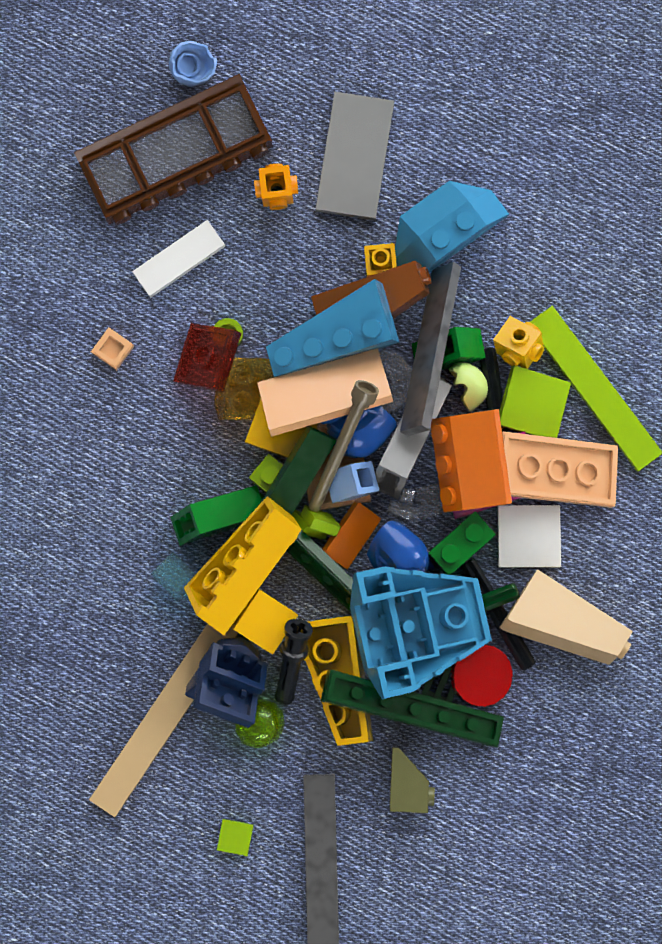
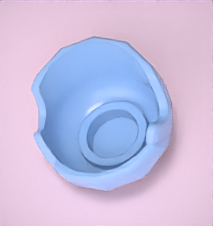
[169,41,217,87]

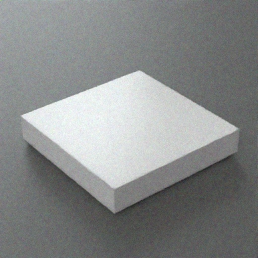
[497,505,561,568]

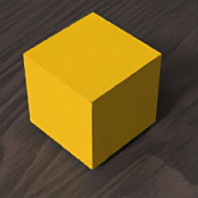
[231,589,298,655]

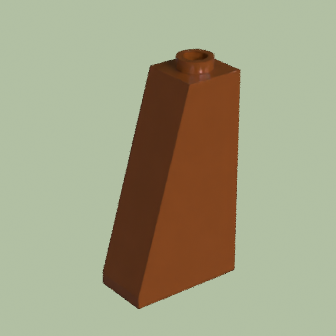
[311,261,432,319]

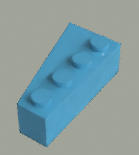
[266,279,400,377]

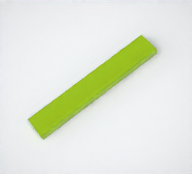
[530,305,662,472]

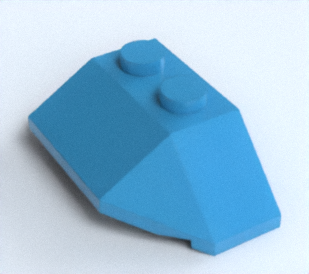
[395,181,509,273]

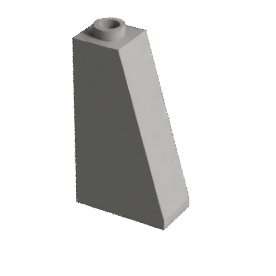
[375,376,452,500]

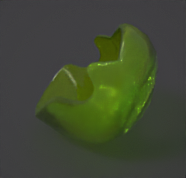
[234,699,285,748]

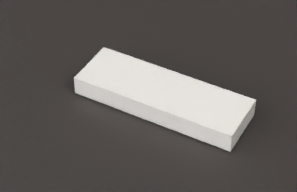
[132,220,225,298]

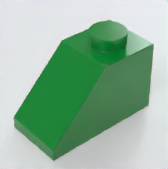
[411,327,486,370]

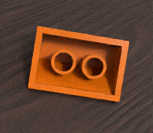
[431,409,512,512]

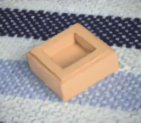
[91,327,134,371]

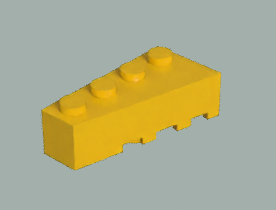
[184,496,302,635]
[301,616,373,746]

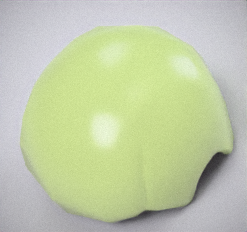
[449,362,488,412]

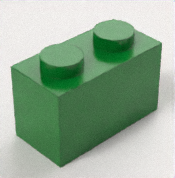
[429,511,496,575]

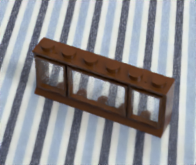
[74,73,273,225]

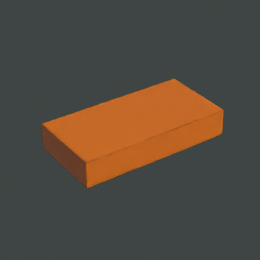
[322,500,382,570]

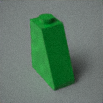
[170,485,264,546]

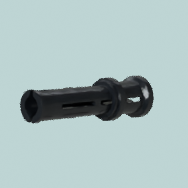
[274,619,313,705]

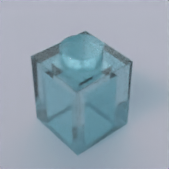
[151,552,196,602]

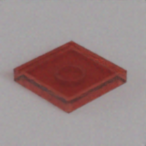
[173,323,241,392]

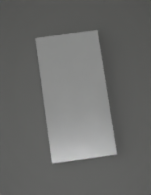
[315,91,394,221]

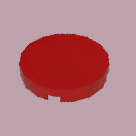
[451,644,513,707]

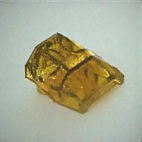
[214,357,274,421]

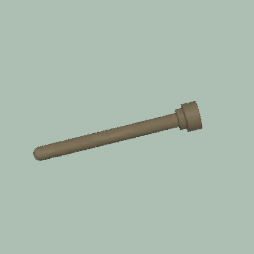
[309,380,379,512]

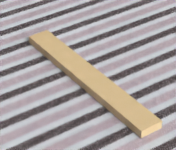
[89,624,239,817]

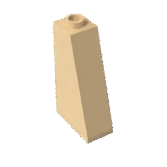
[499,569,633,665]

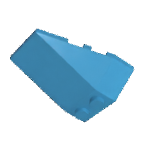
[350,566,492,699]

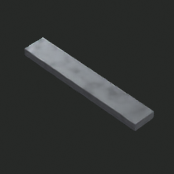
[400,262,461,436]
[303,774,339,944]

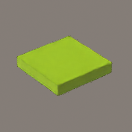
[499,365,571,438]

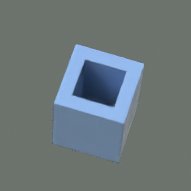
[329,461,379,503]

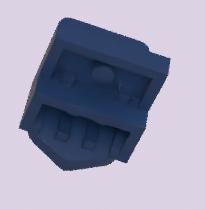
[185,637,268,728]

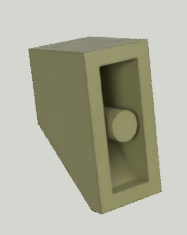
[389,747,435,813]

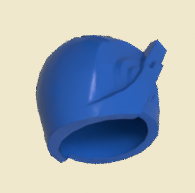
[321,406,397,458]
[367,521,435,572]

